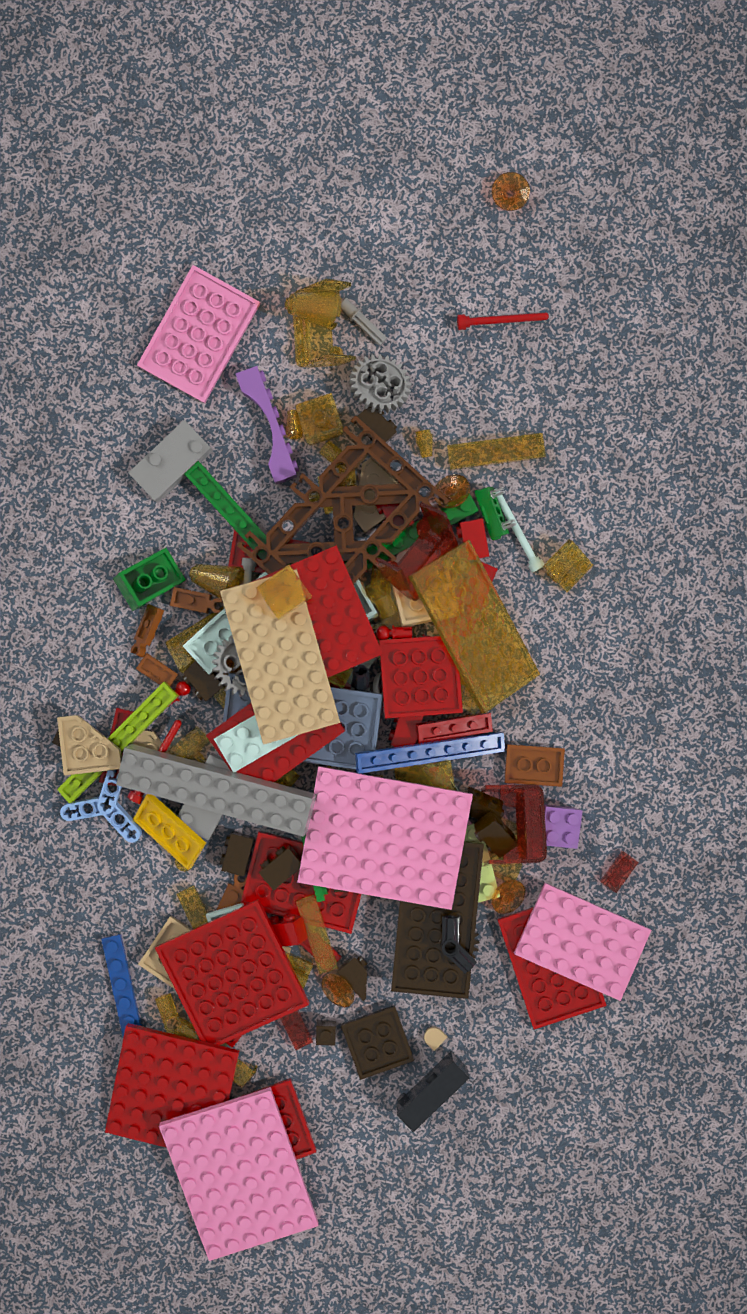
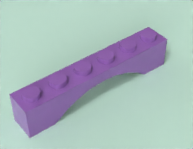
[236,366,299,485]

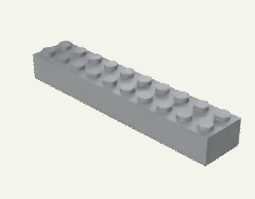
[116,744,317,837]

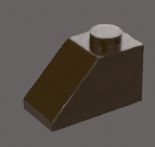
[337,953,368,1001]

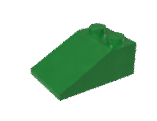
[113,548,186,611]

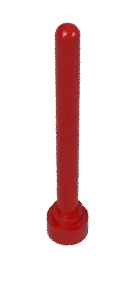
[457,312,549,330]
[127,720,182,804]

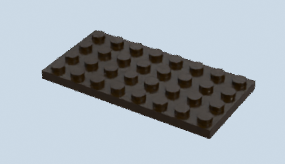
[391,841,484,999]

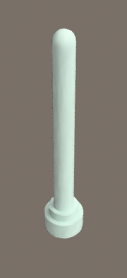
[494,488,545,573]

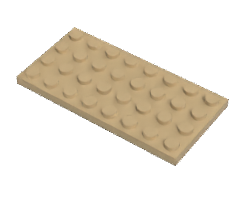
[220,569,340,745]

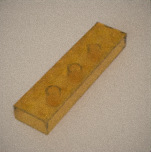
[447,433,546,471]

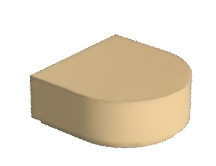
[424,1026,447,1051]

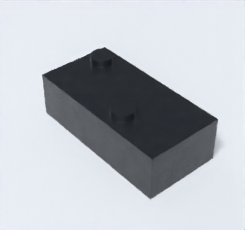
[396,1051,470,1132]

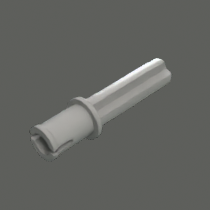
[339,298,387,346]

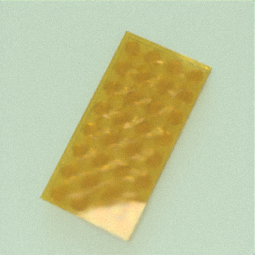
[408,540,540,713]

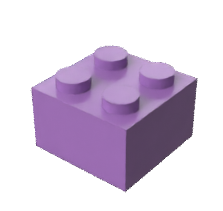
[534,804,583,849]

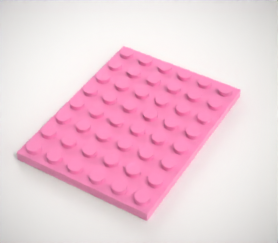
[298,766,473,910]
[159,1087,318,1261]

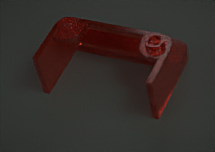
[375,502,458,601]
[481,784,547,866]

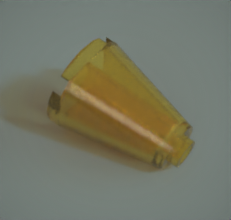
[285,290,341,330]
[189,564,245,600]

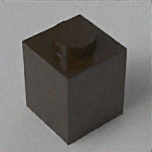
[316,1020,336,1046]

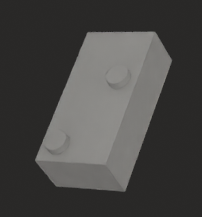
[128,420,213,503]
[178,753,231,841]

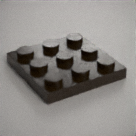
[341,1005,414,1080]

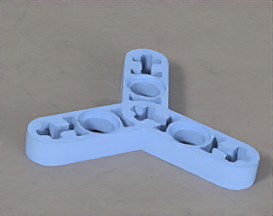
[60,770,142,843]

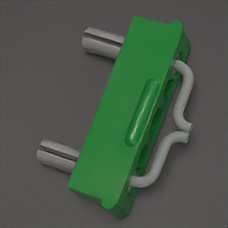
[475,486,516,541]

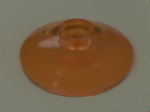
[492,172,530,211]
[433,474,470,508]
[491,880,526,914]
[321,974,354,1008]

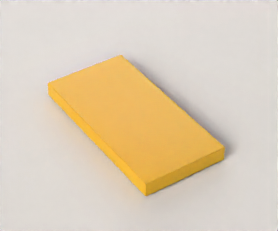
[133,794,206,870]

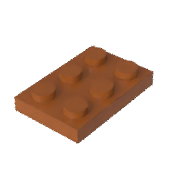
[504,744,565,787]

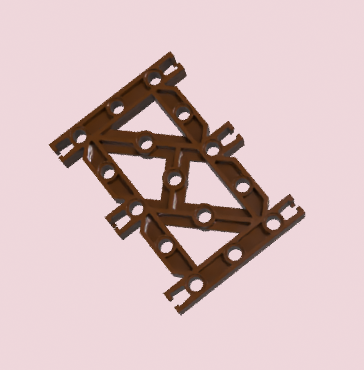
[237,415,450,585]

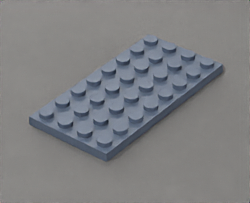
[223,673,383,769]

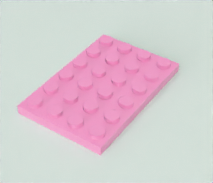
[137,265,260,404]
[514,883,652,1001]

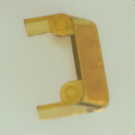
[292,279,356,368]

